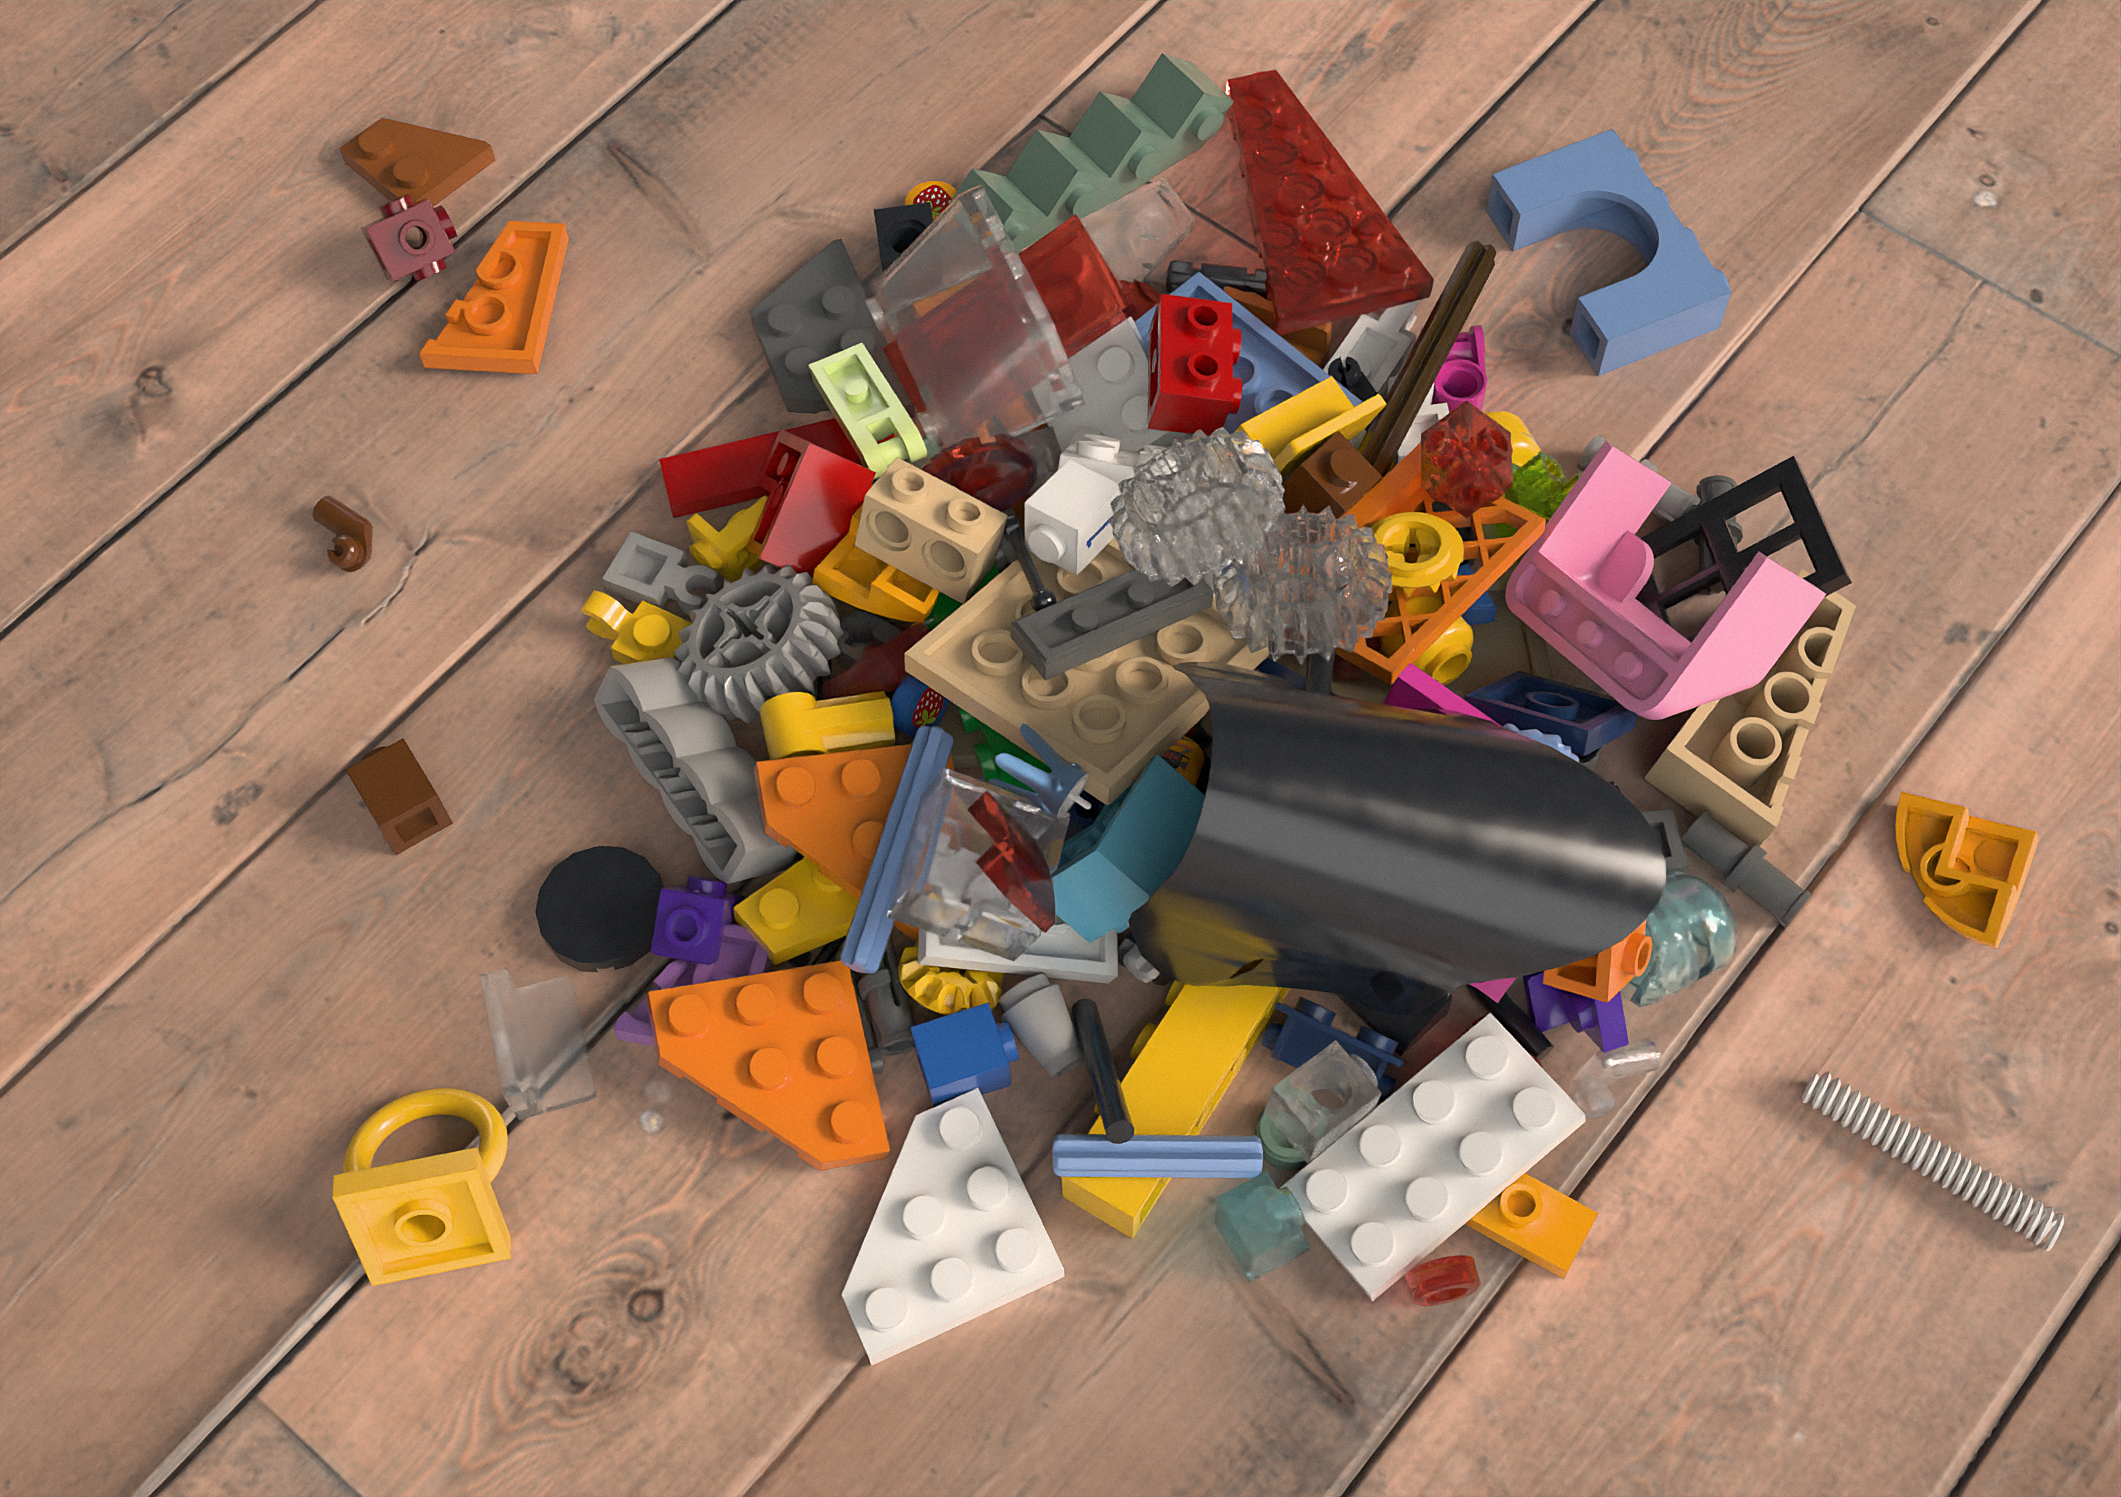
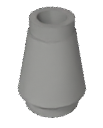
[998,974,1085,1079]

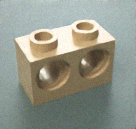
[854,457,1008,604]

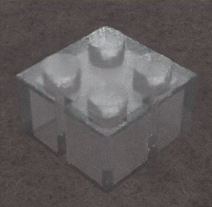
[887,768,1071,961]

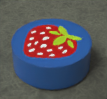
[890,675,949,738]

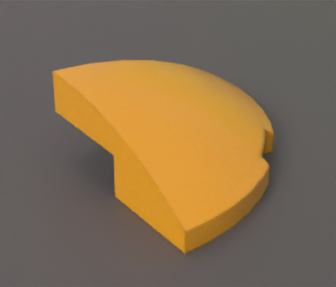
[812,505,940,623]
[1895,792,2039,949]

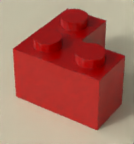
[746,429,876,578]

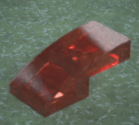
[967,790,1055,933]

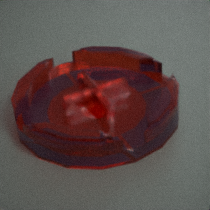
[921,434,1037,512]

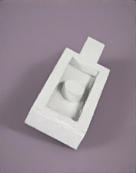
[1323,290,1420,396]

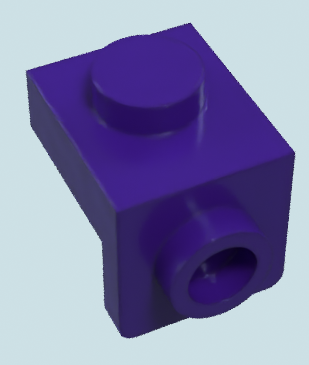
[651,875,745,965]

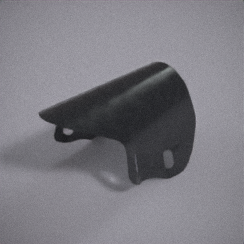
[1128,662,1666,1015]

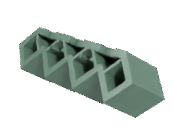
[942,53,1234,263]

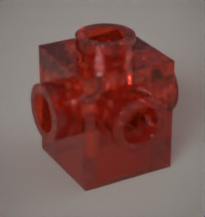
[1421,400,1513,518]

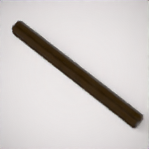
[1358,241,1497,487]

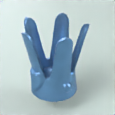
[987,723,1091,818]

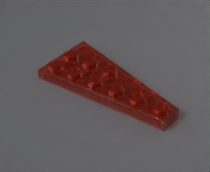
[1225,69,1435,335]

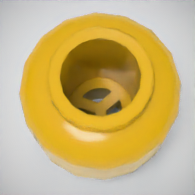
[1378,596,1474,685]

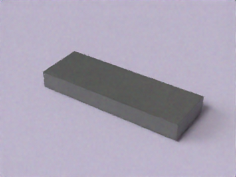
[1011,551,1214,681]

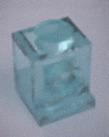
[1215,1171,1311,1283]

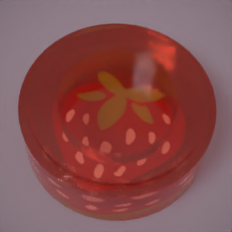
[1405,1255,1481,1306]

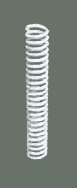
[1802,1072,2064,1251]

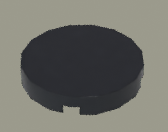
[535,846,664,972]

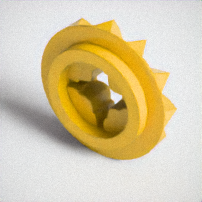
[1360,512,1464,597]
[898,941,1004,1016]

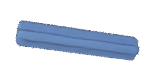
[1052,1134,1263,1178]

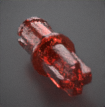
[823,622,932,700]

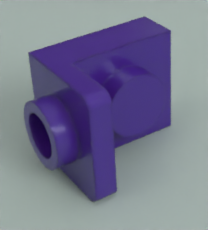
[1523,971,1629,1053]

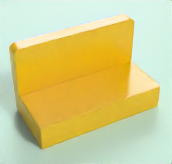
[1232,376,1387,486]

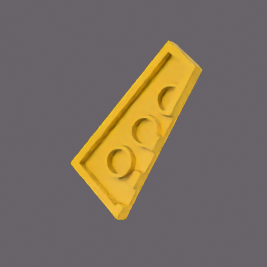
[733,787,1020,965]

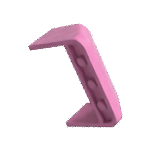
[1505,441,1826,720]

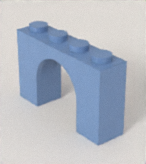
[1486,129,1731,376]

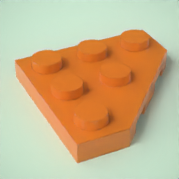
[754,744,971,942]
[646,961,890,1171]

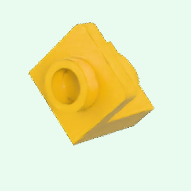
[686,495,768,582]

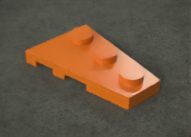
[419,221,569,374]

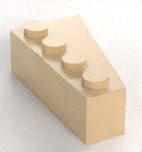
[1644,569,1856,848]

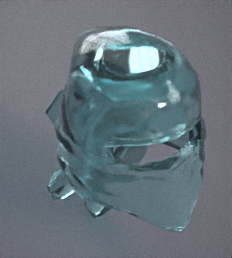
[1629,870,1737,1007]

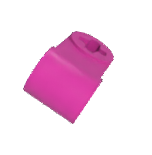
[1420,325,1487,438]

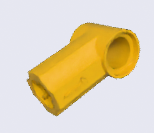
[759,691,895,760]

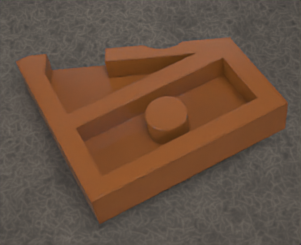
[339,118,496,207]

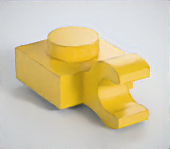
[581,590,692,664]

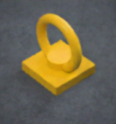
[332,1088,511,1286]

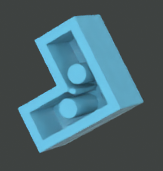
[1030,754,1205,943]

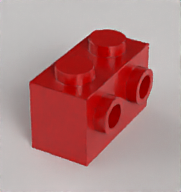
[1148,294,1242,437]

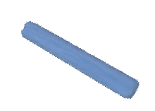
[840,726,954,974]

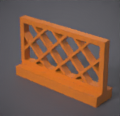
[1267,440,1546,685]

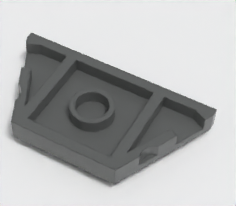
[749,238,915,418]

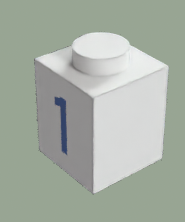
[1025,459,1122,576]

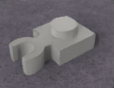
[602,532,721,616]

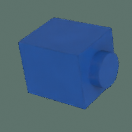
[910,1003,1019,1108]

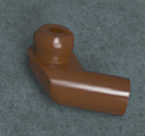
[313,496,373,572]

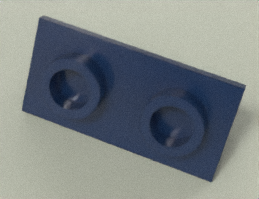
[1262,996,1408,1104]

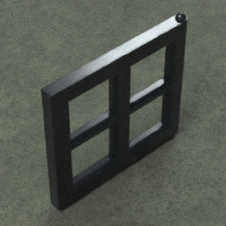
[1635,455,1852,643]

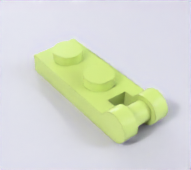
[808,343,927,480]

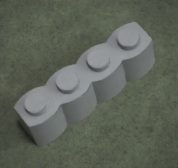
[594,657,798,884]

